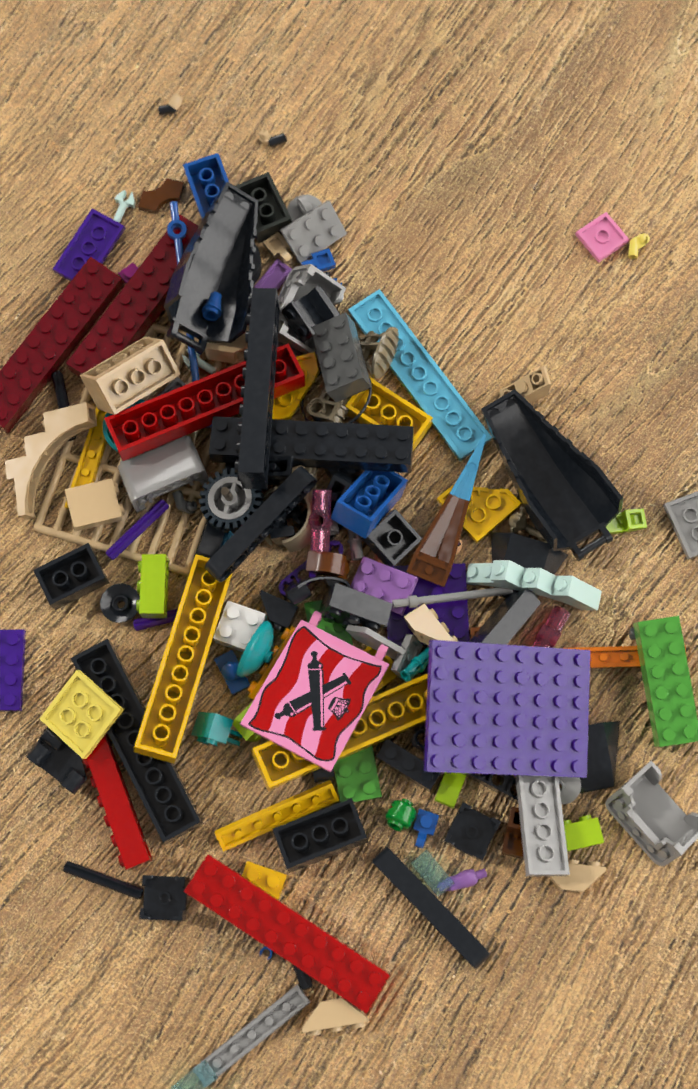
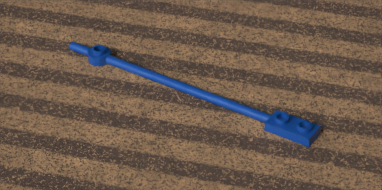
[167,201,212,428]

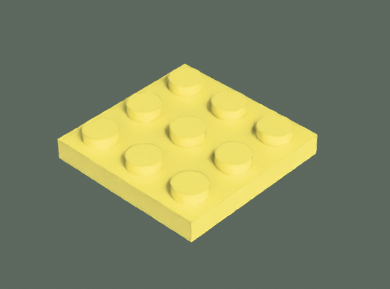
[40,670,124,759]

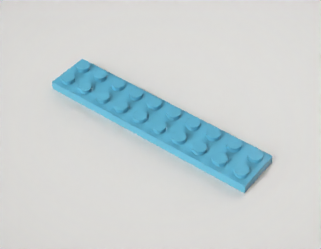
[348,289,492,461]

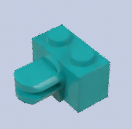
[191,712,243,746]

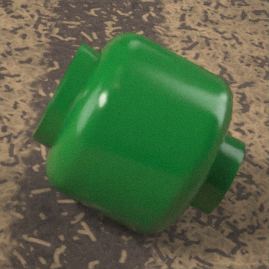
[385,798,416,832]

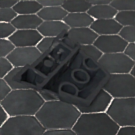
[491,532,568,599]
[579,721,620,794]

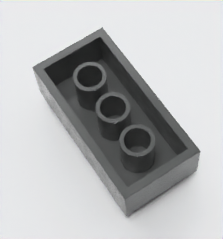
[311,312,372,402]

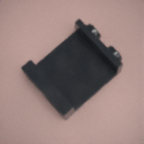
[281,285,340,343]

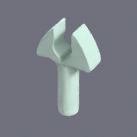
[113,190,135,223]
[182,349,216,374]

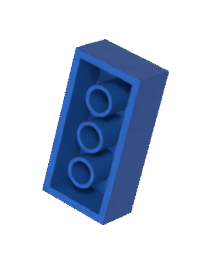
[183,153,229,220]
[331,470,408,539]

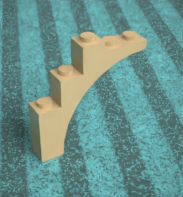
[4,402,97,520]

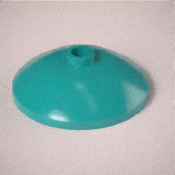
[237,621,274,678]

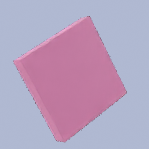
[575,212,630,263]

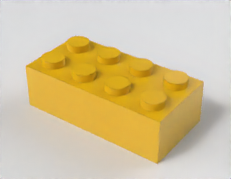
[345,377,433,451]

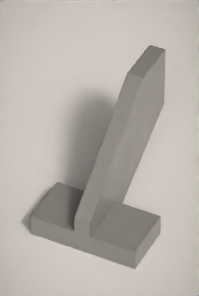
[346,625,423,680]

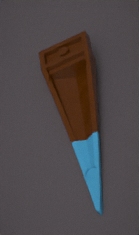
[406,434,486,588]

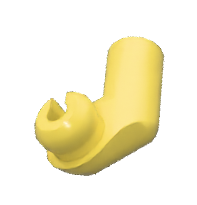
[628,233,650,259]

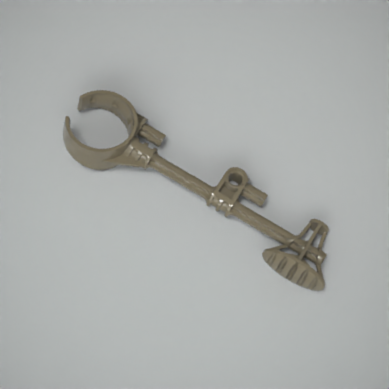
[263,327,399,552]

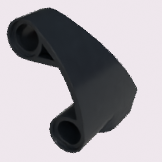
[285,576,350,607]
[26,726,87,795]

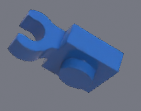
[301,248,336,272]
[413,809,439,849]

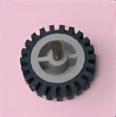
[199,468,264,534]

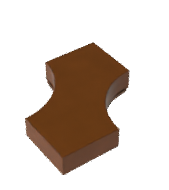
[138,178,185,214]

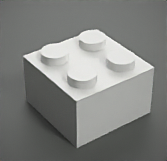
[213,600,268,653]

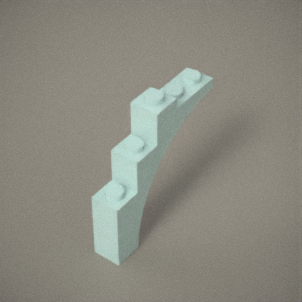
[466,560,602,611]

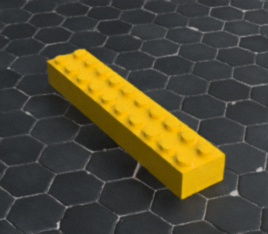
[134,554,233,764]
[251,674,428,791]

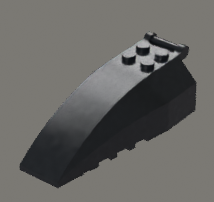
[164,182,258,355]
[481,389,623,561]

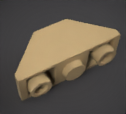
[205,325,249,364]
[499,366,551,403]
[548,859,606,892]
[302,997,368,1036]

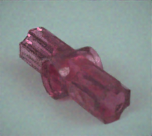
[309,489,333,552]
[533,606,571,648]

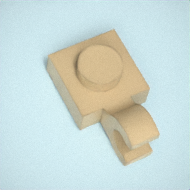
[263,232,293,266]

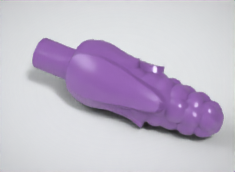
[437,868,488,892]

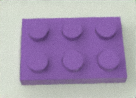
[350,556,419,616]

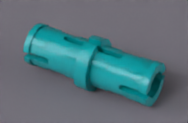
[400,647,429,682]

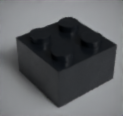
[361,509,422,567]

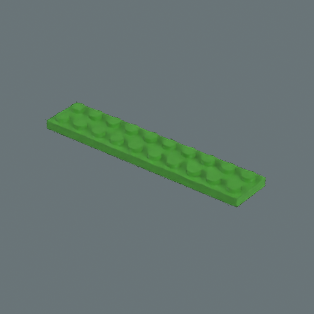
[304,600,382,803]

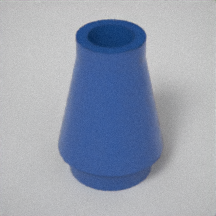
[202,292,222,321]

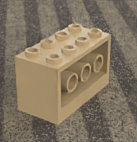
[80,336,181,415]

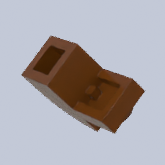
[305,551,350,580]
[501,806,524,859]

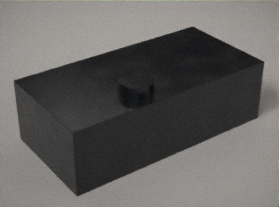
[273,798,368,873]

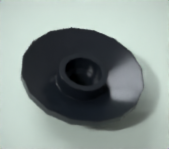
[100,583,140,623]

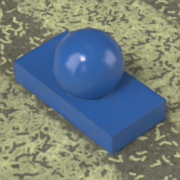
[214,650,250,696]

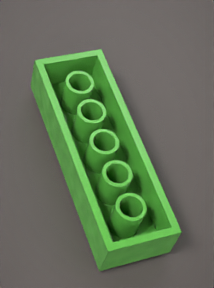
[633,616,698,747]

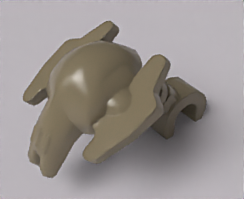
[509,507,547,543]

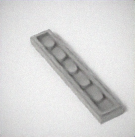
[193,984,311,1086]

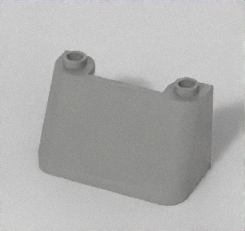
[278,264,346,354]
[118,436,209,512]
[605,761,698,866]

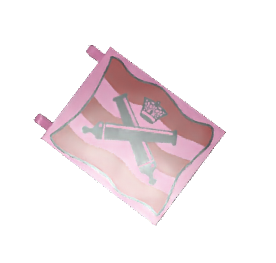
[240,611,389,772]

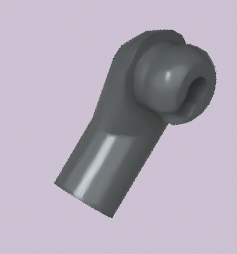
[172,490,197,514]

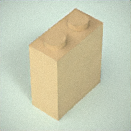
[64,478,125,532]

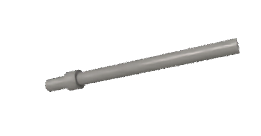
[392,587,513,608]

